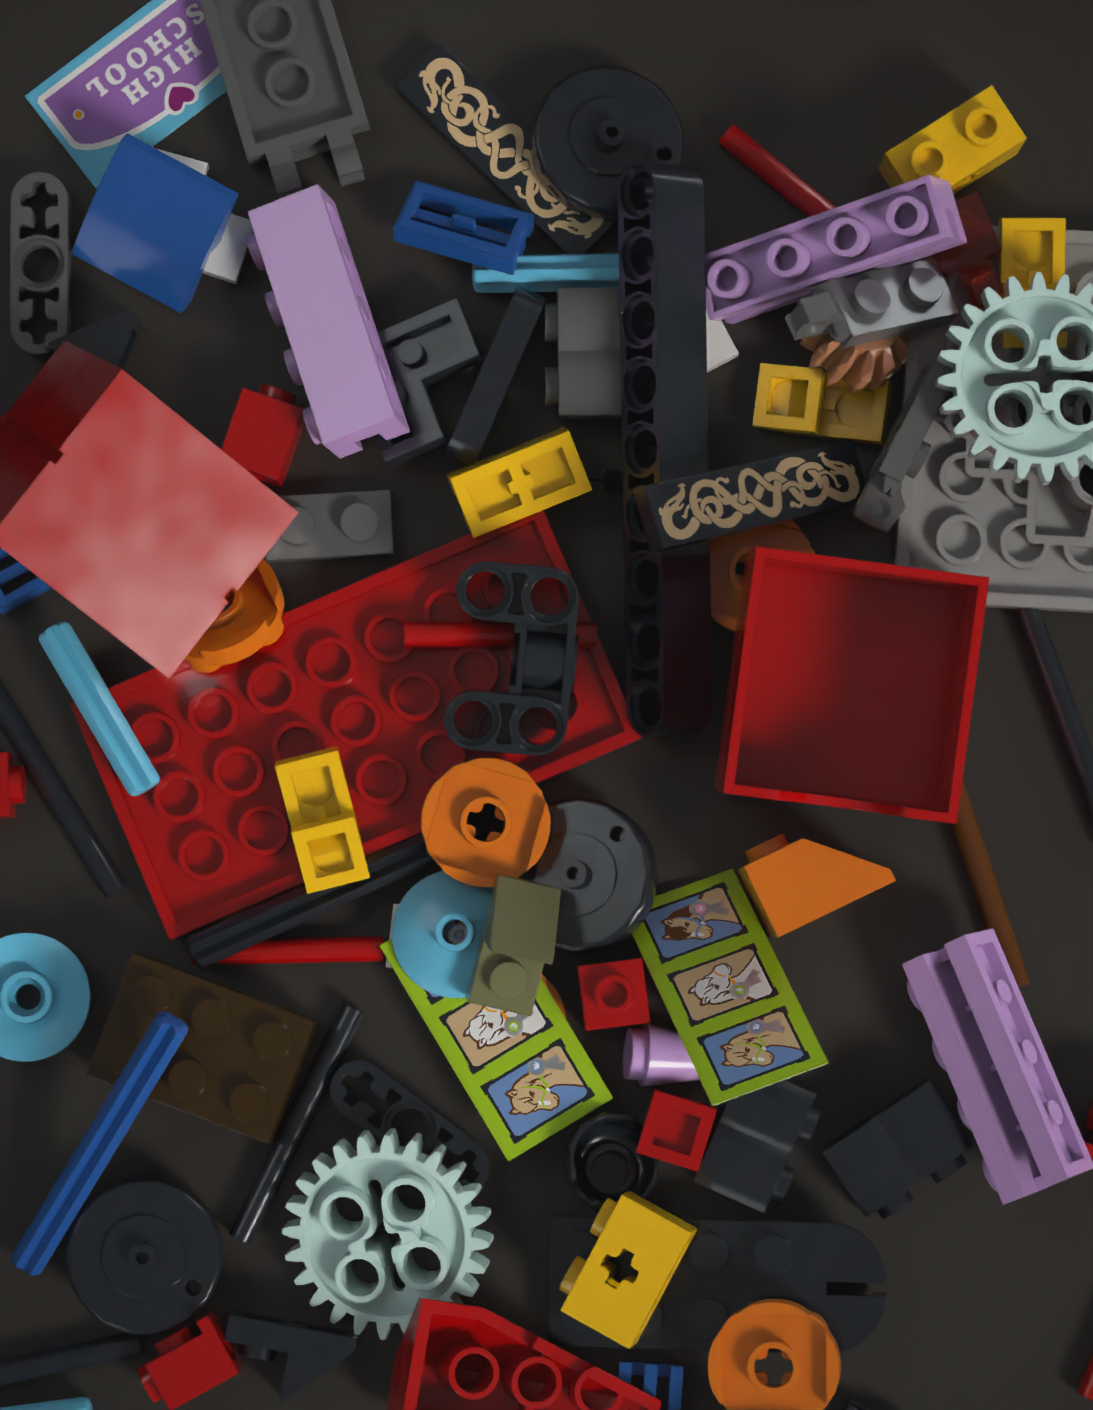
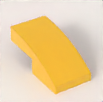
[999,218,1067,348]
[752,363,892,446]
[275,746,370,894]

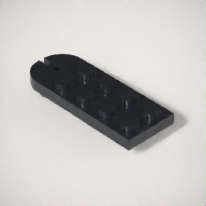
[548,1215,888,1353]

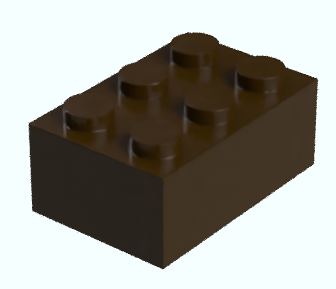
[86,953,319,1144]

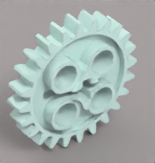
[935,272,1093,485]
[282,1128,494,1340]

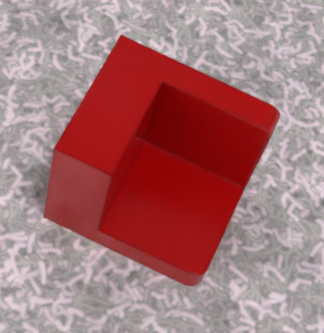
[635,1087,717,1172]

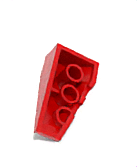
[387,1297,661,1410]

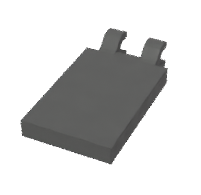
[199,0,370,199]

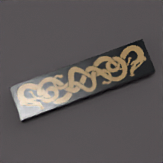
[396,43,618,254]
[633,440,866,554]

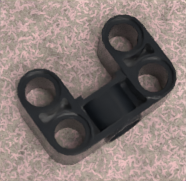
[444,561,579,756]

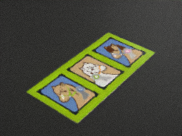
[632,868,829,1106]
[380,920,613,1162]

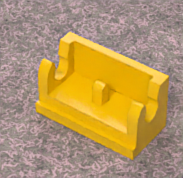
[446,427,592,538]

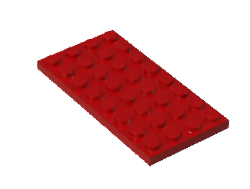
[70,510,642,940]

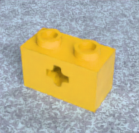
[878,85,1027,195]
[559,1191,698,1349]

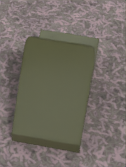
[466,873,561,1016]

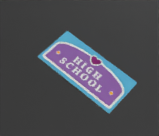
[25,0,226,189]

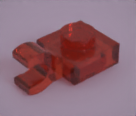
[930,192,1003,310]

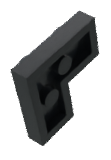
[375,298,484,468]

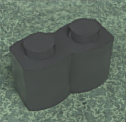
[544,287,621,420]

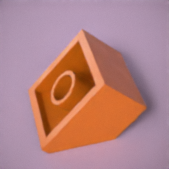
[737,833,896,939]

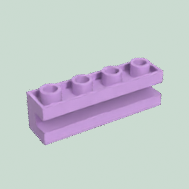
[705,175,967,324]
[246,184,410,458]
[902,928,1093,1205]

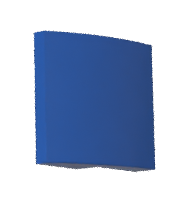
[71,133,239,314]

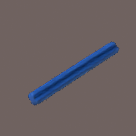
[11,1011,188,1276]

